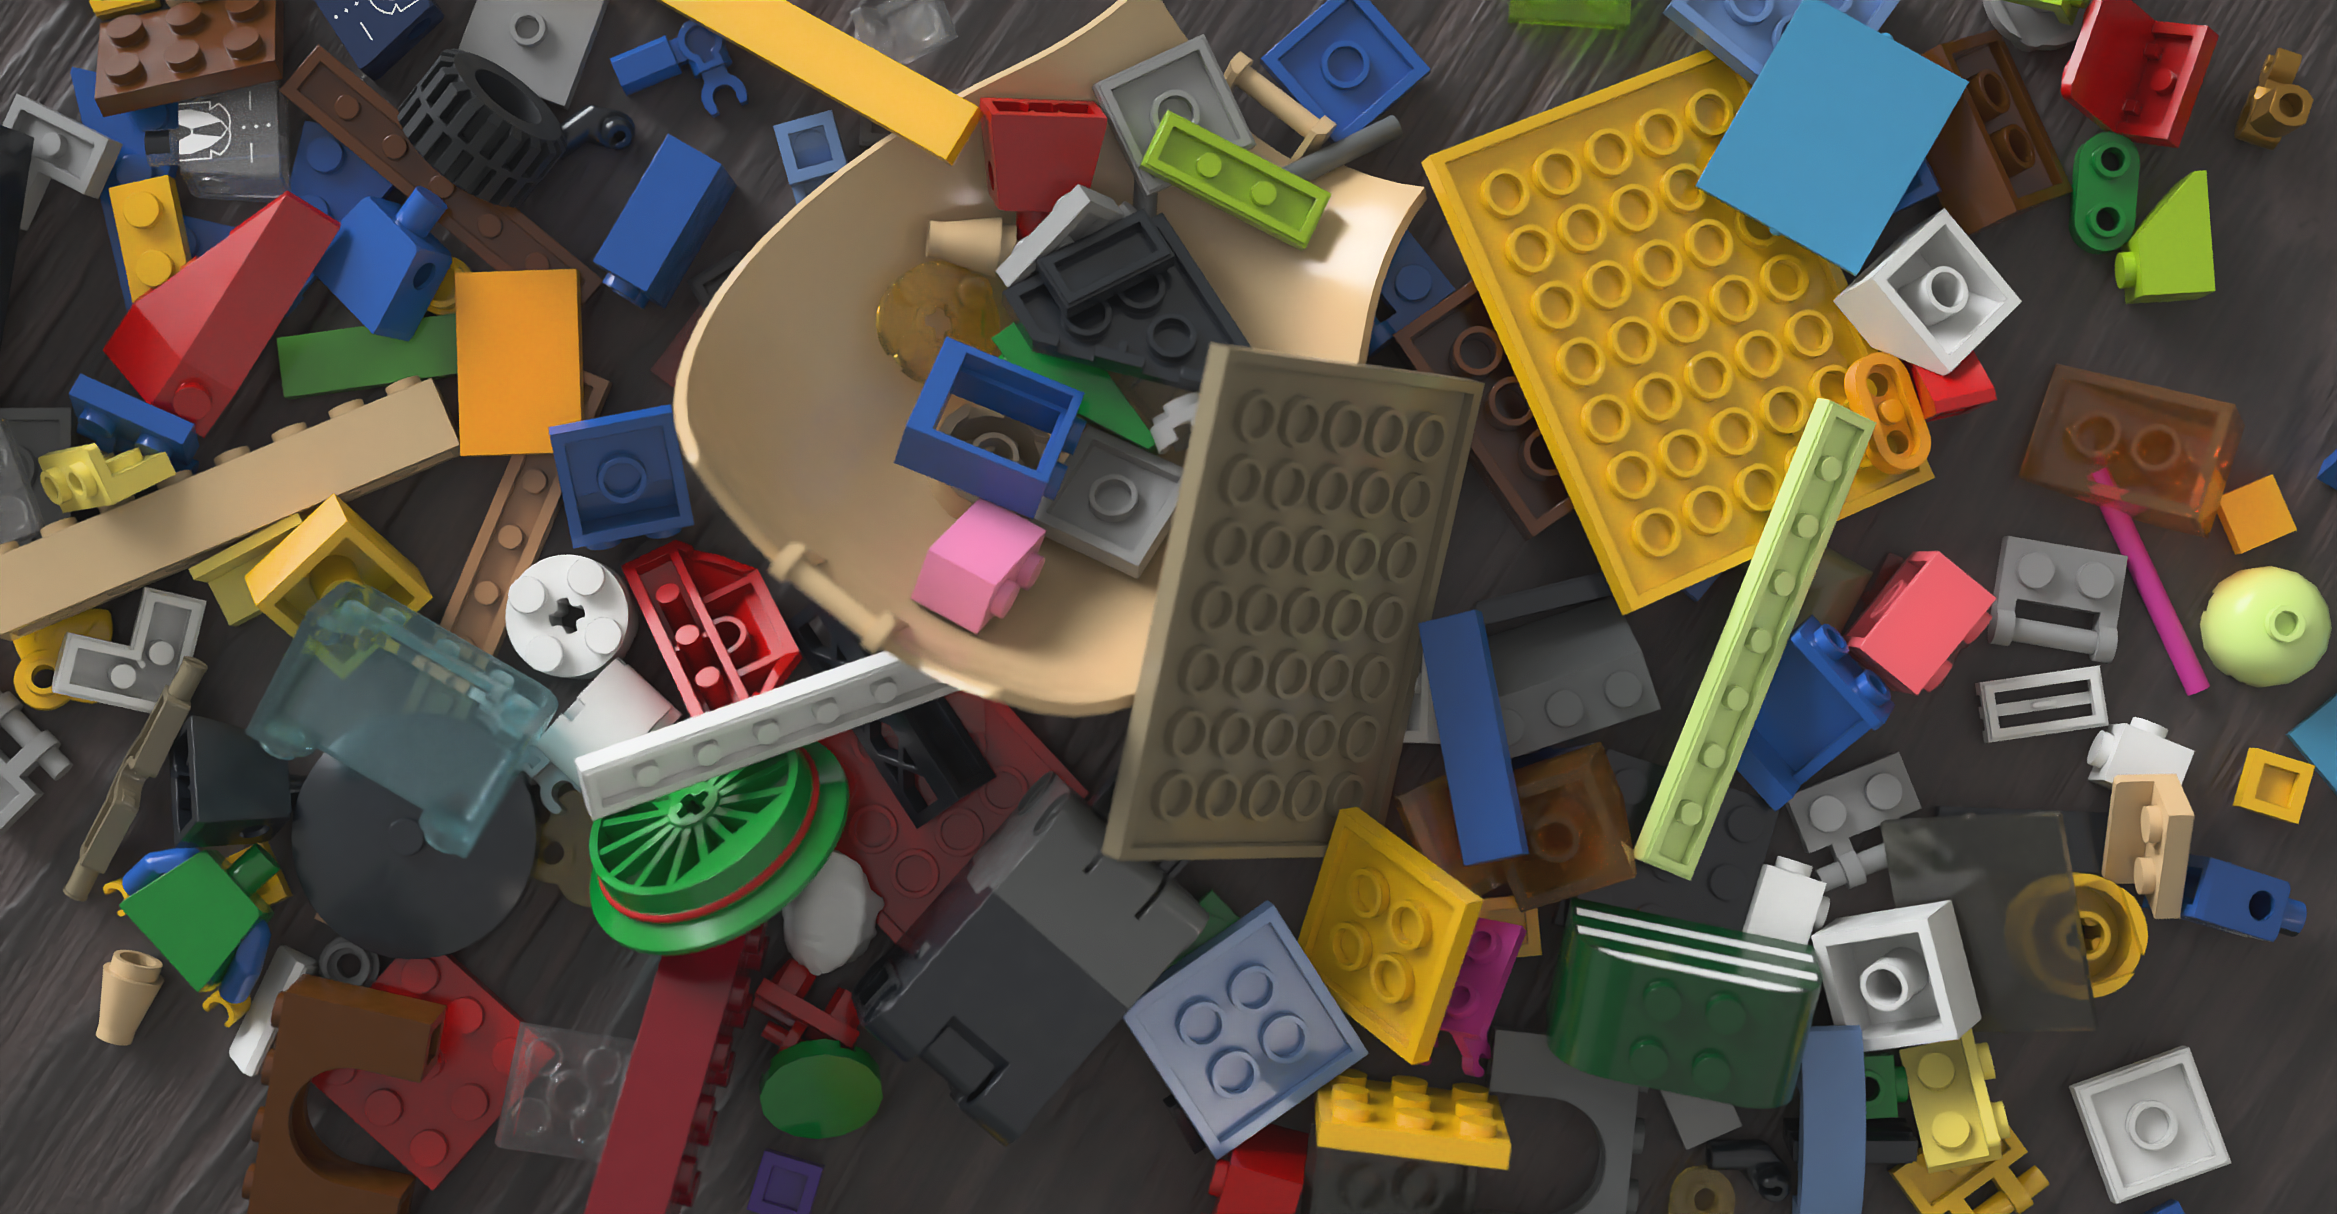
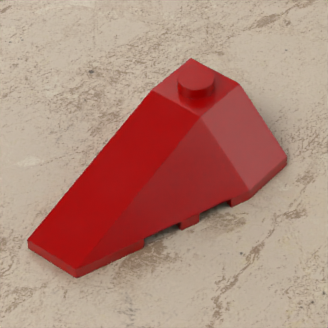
[103,190,341,438]

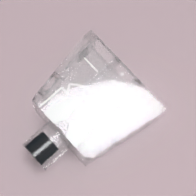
[144,80,291,203]

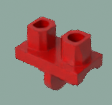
[752,959,860,1054]

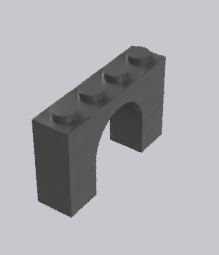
[1471,1025,1649,1214]

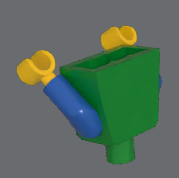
[103,843,281,1027]

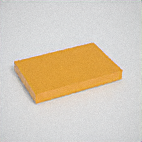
[454,269,585,457]

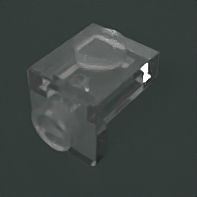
[850,0,958,66]

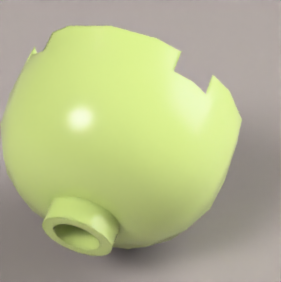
[2200,566,2332,687]

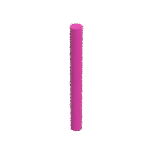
[2085,467,2210,696]

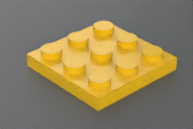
[1297,807,1484,1065]
[1314,1068,1511,1170]

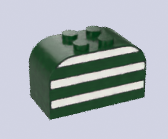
[1545,897,1822,1109]

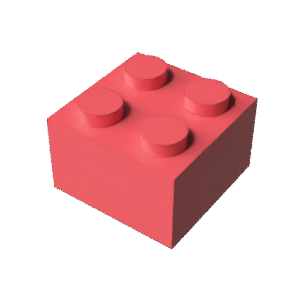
[1843,551,1997,695]

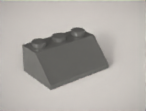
[1487,596,1661,758]

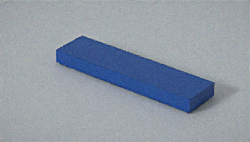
[1418,609,1529,866]

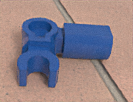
[610,20,749,118]

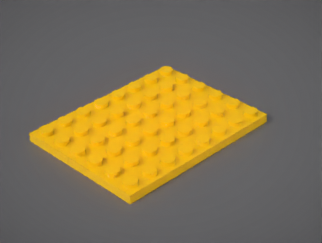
[1421,49,1935,616]

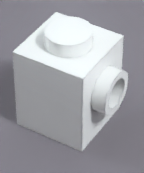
[2087,717,2195,790]
[1742,856,1830,945]

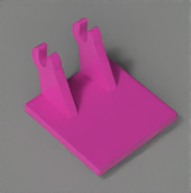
[1419,917,1527,1078]

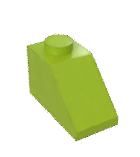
[2115,170,2216,304]

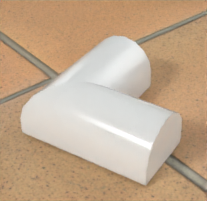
[52,586,207,713]

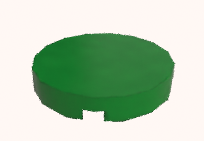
[759,1039,883,1139]

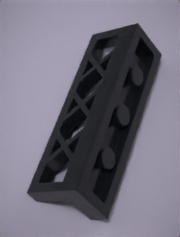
[785,601,997,829]

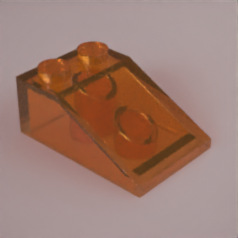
[2019,363,2245,539]

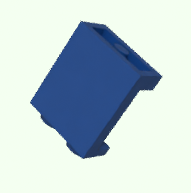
[1736,614,1895,812]

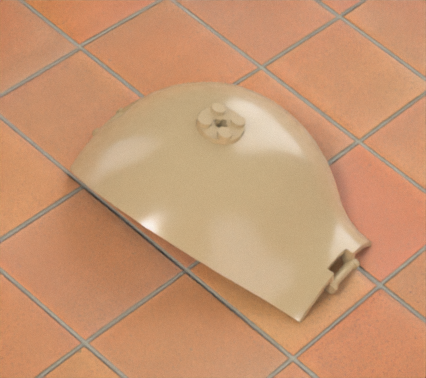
[674,0,1427,717]

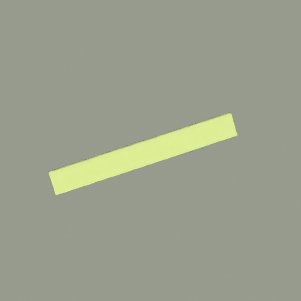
[1631,398,1876,881]

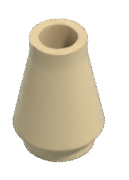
[926,217,1017,278]
[96,950,164,1045]

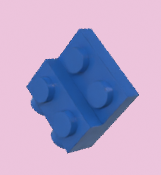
[548,404,694,550]

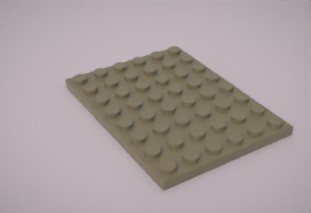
[1102,343,1485,861]

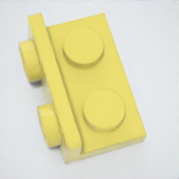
[38,443,176,513]
[1899,1028,2011,1173]

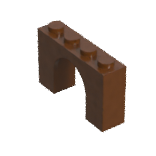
[242,973,447,1214]

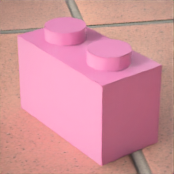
[911,498,1046,634]

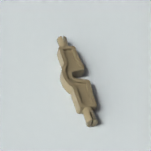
[63,656,208,902]

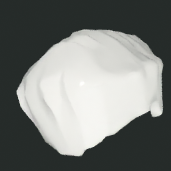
[782,850,884,976]

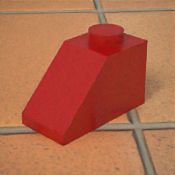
[1898,350,1997,423]

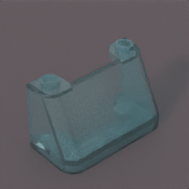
[245,581,559,859]

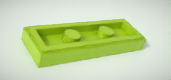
[1138,110,1332,251]

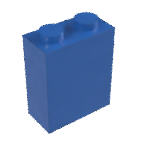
[593,134,737,310]

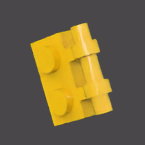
[1888,1101,2050,1214]

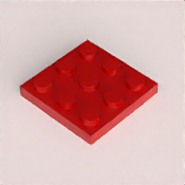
[311,954,559,1191]

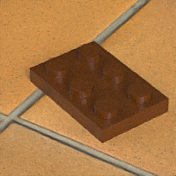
[94,0,284,117]

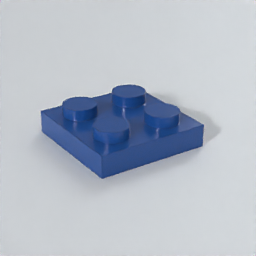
[1260,0,1431,144]

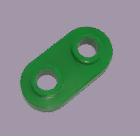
[2069,132,2140,255]

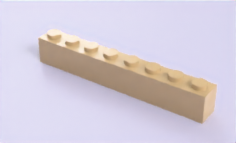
[0,375,460,641]

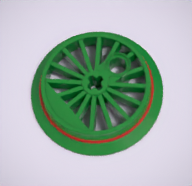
[589,741,849,955]

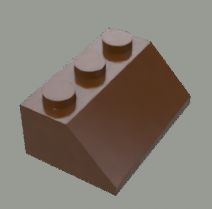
[1921,29,2073,236]

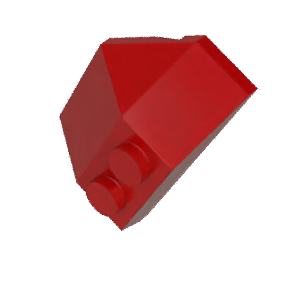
[621,540,803,718]

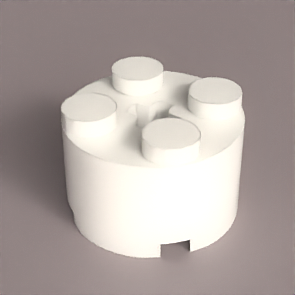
[505,555,640,679]
[535,657,682,789]

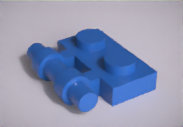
[69,373,199,476]

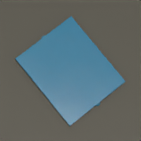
[1695,0,1969,276]

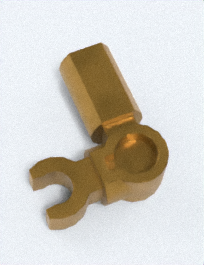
[2234,47,2314,150]

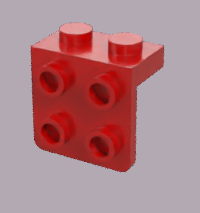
[2061,0,2219,148]

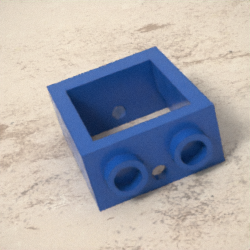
[894,337,1087,519]

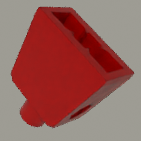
[980,97,1108,241]

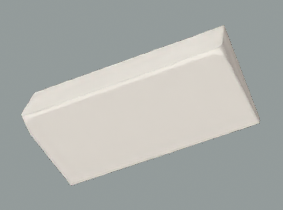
[229,945,319,1077]

